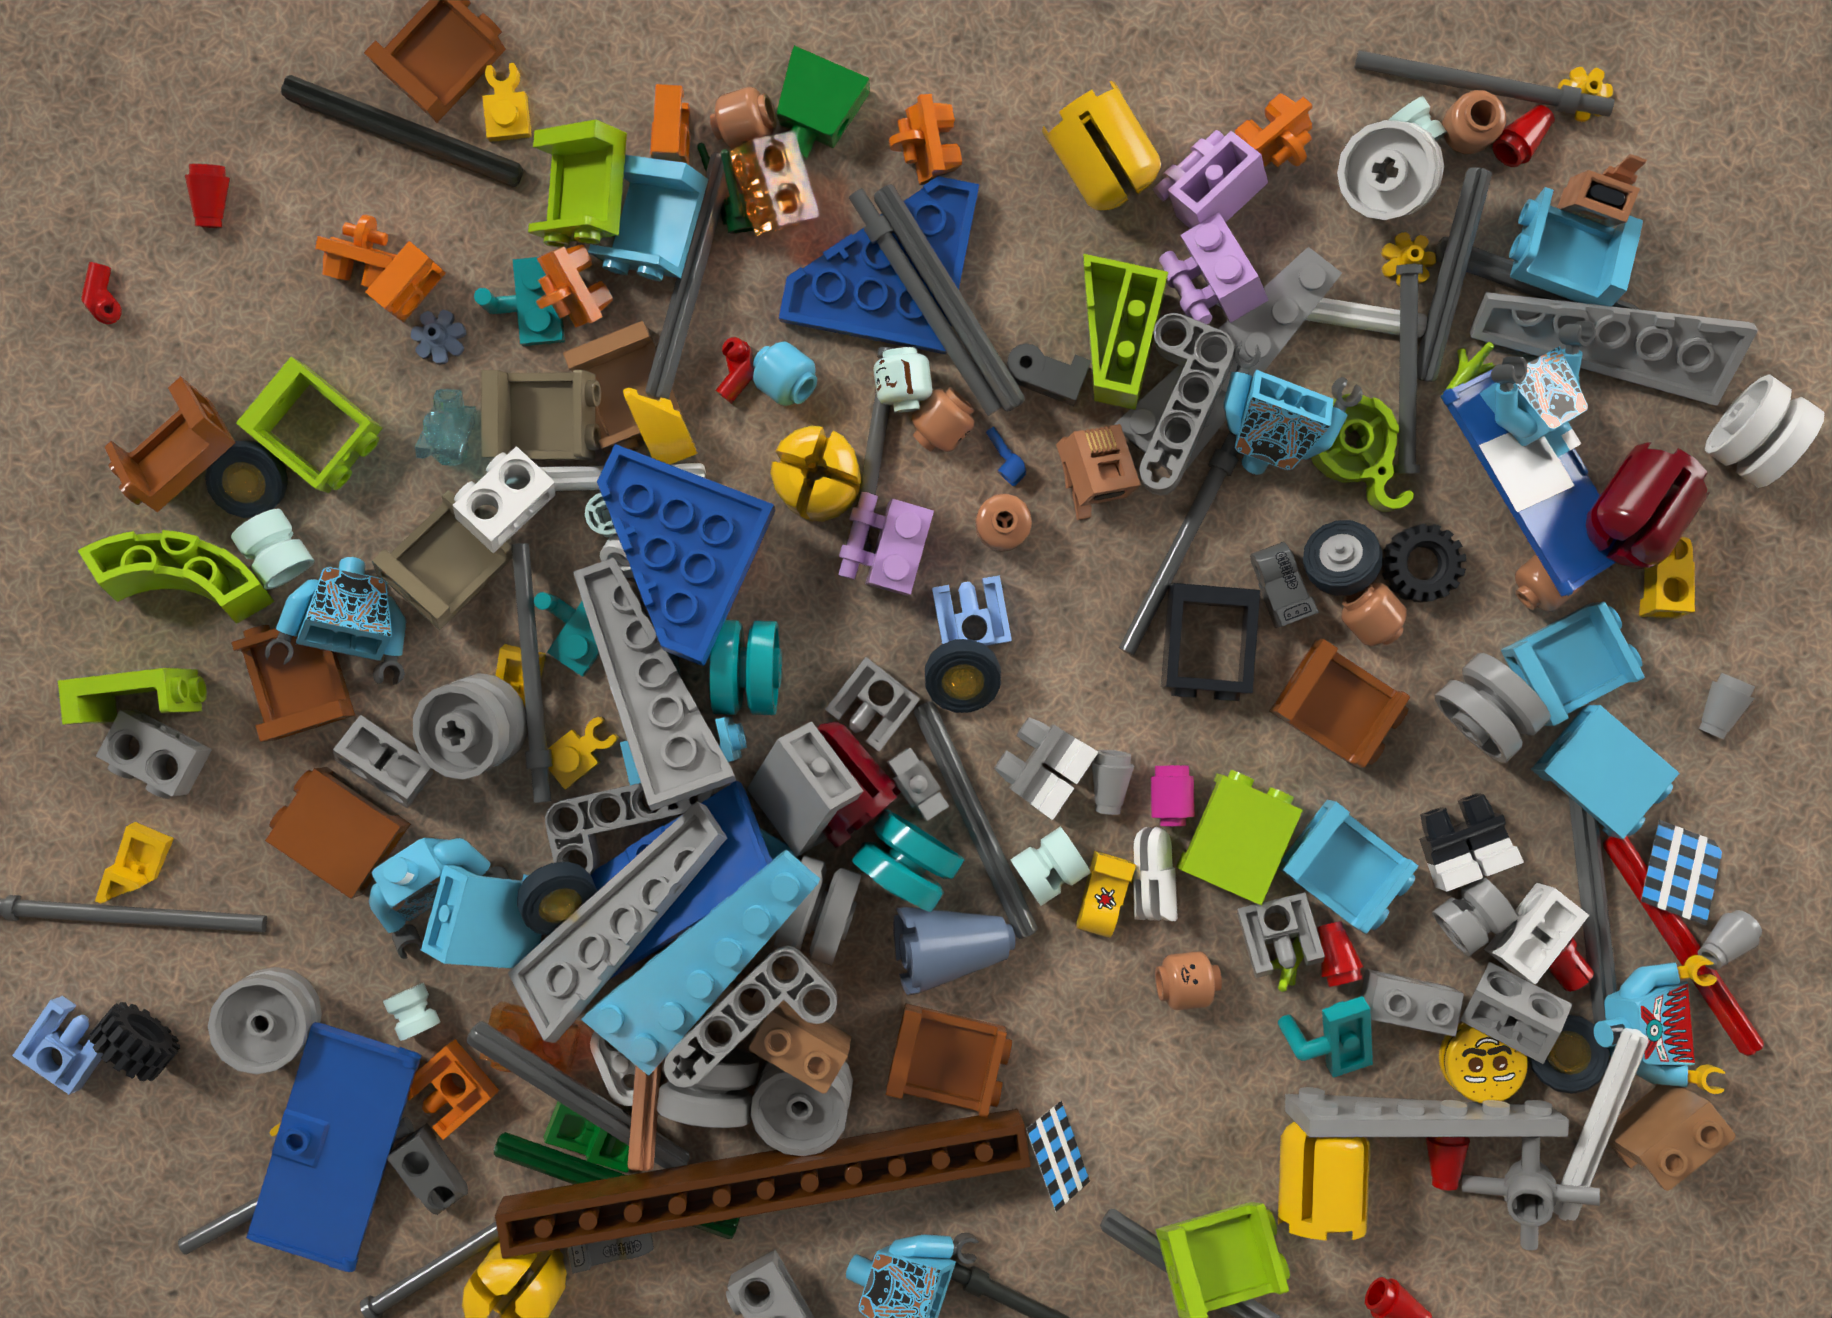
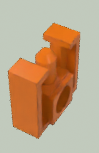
[650,84,691,165]
[365,241,446,323]
[407,1039,500,1140]

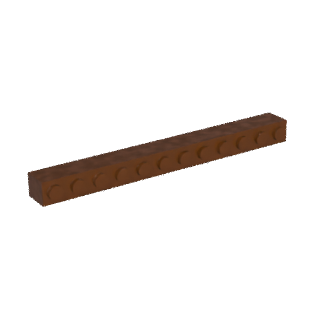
[495,1109,1031,1258]

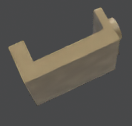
[481,370,601,460]
[372,490,513,630]

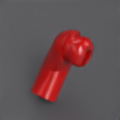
[81,262,122,324]
[715,337,755,404]

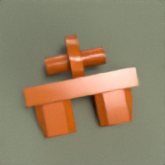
[1234,93,1312,167]
[888,94,962,185]
[315,214,397,288]
[536,244,613,328]

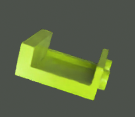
[528,119,627,248]
[58,668,207,725]
[1176,770,1303,905]
[1155,1202,1290,1318]

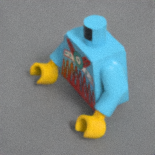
[1594,955,1725,1094]

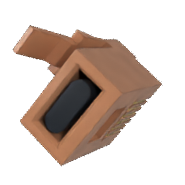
[1557,154,1647,227]
[1056,424,1141,521]

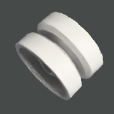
[1337,120,1444,220]
[1705,374,1824,488]

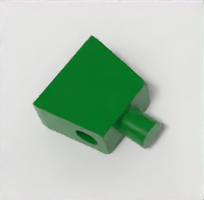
[777,45,870,161]

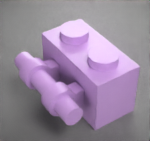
[1153,130,1268,229]
[1159,212,1268,324]
[838,492,934,596]

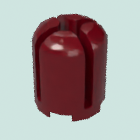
[1586,442,1710,569]
[817,721,901,848]

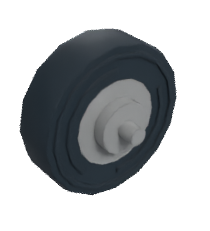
[1303,520,1382,596]

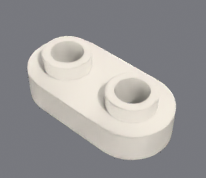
[590,1031,636,1106]

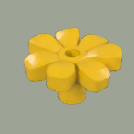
[1557,67,1613,122]
[1381,232,1436,286]

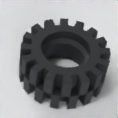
[1382,524,1466,603]
[89,1002,180,1081]

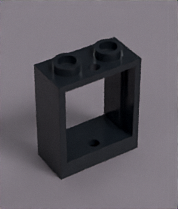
[1161,583,1261,701]

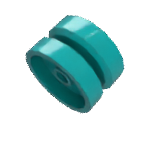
[710,620,782,715]
[852,809,965,912]

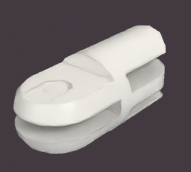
[1133,827,1178,921]

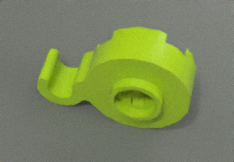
[1311,394,1414,512]

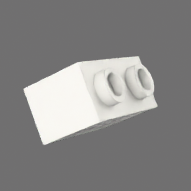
[453,446,555,553]
[1484,883,1589,984]

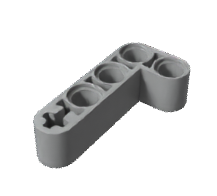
[1139,313,1234,496]
[545,783,715,875]
[664,946,837,1088]

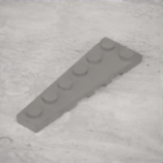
[1115,247,1342,472]
[1470,292,1758,406]
[573,558,736,811]
[508,802,727,1043]
[1285,1087,1569,1137]

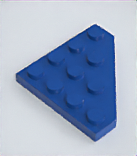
[779,176,979,354]
[597,444,776,666]

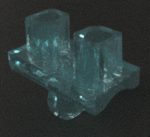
[415,389,477,466]

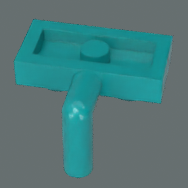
[474,257,565,346]
[534,592,599,677]
[1278,996,1373,1078]

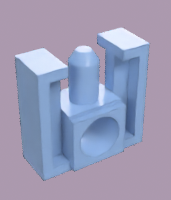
[932,575,1012,646]
[12,996,103,1095]

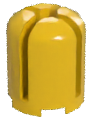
[1042,81,1161,210]
[770,426,861,522]
[1278,1122,1370,1241]
[462,1242,567,1318]

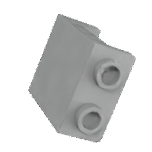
[747,721,863,857]

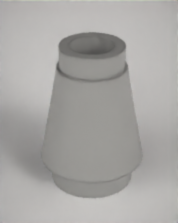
[1698,673,1755,739]
[1092,750,1134,815]
[1698,910,1762,970]

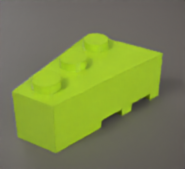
[1083,254,1168,410]

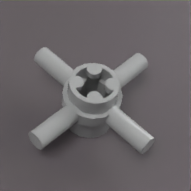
[1462,1137,1600,1250]

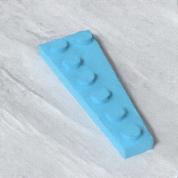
[581,850,820,1076]

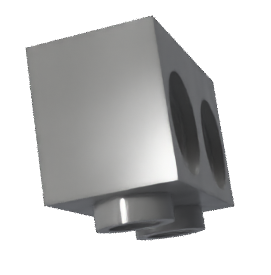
[96,710,212,799]
[333,715,433,808]
[1460,962,1572,1064]
[1360,969,1464,1037]
[726,1249,814,1318]

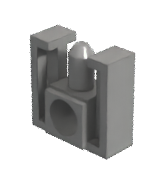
[825,657,920,751]
[887,748,949,821]
[1237,892,1325,978]

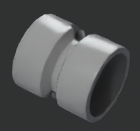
[1432,876,1518,957]

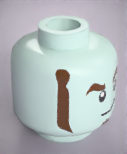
[874,347,933,413]

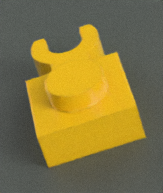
[482,63,532,142]
[548,716,619,790]

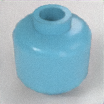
[753,341,817,406]

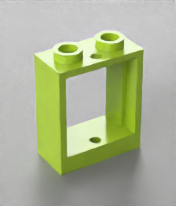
[236,357,383,493]

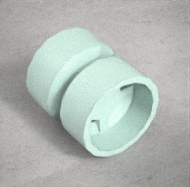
[231,509,314,590]
[1010,826,1091,906]

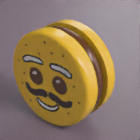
[1439,1022,1528,1103]

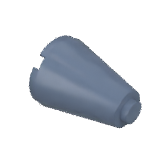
[893,907,1015,995]

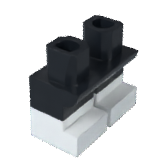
[1419,793,1524,892]

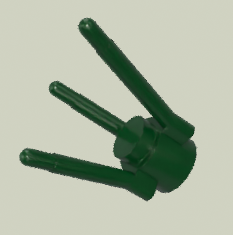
[697,141,770,234]

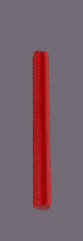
[1603,836,1764,1056]

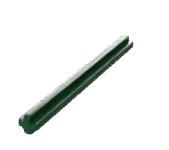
[493,1132,740,1239]

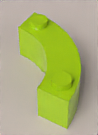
[78,530,275,624]

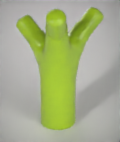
[1442,342,1495,394]
[1270,937,1304,992]

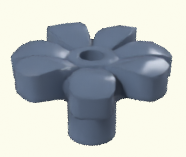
[411,310,466,364]

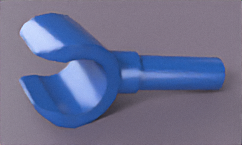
[986,427,1026,486]

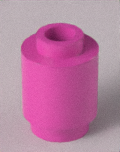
[1151,765,1195,826]

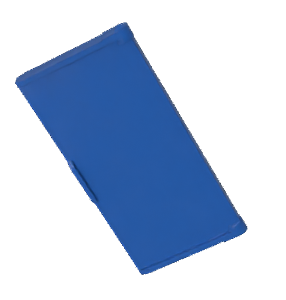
[1440,369,1617,597]
[555,780,772,980]
[246,1022,422,1272]

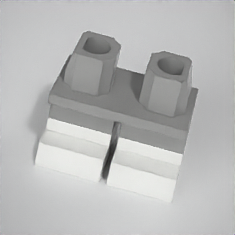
[994,717,1098,820]

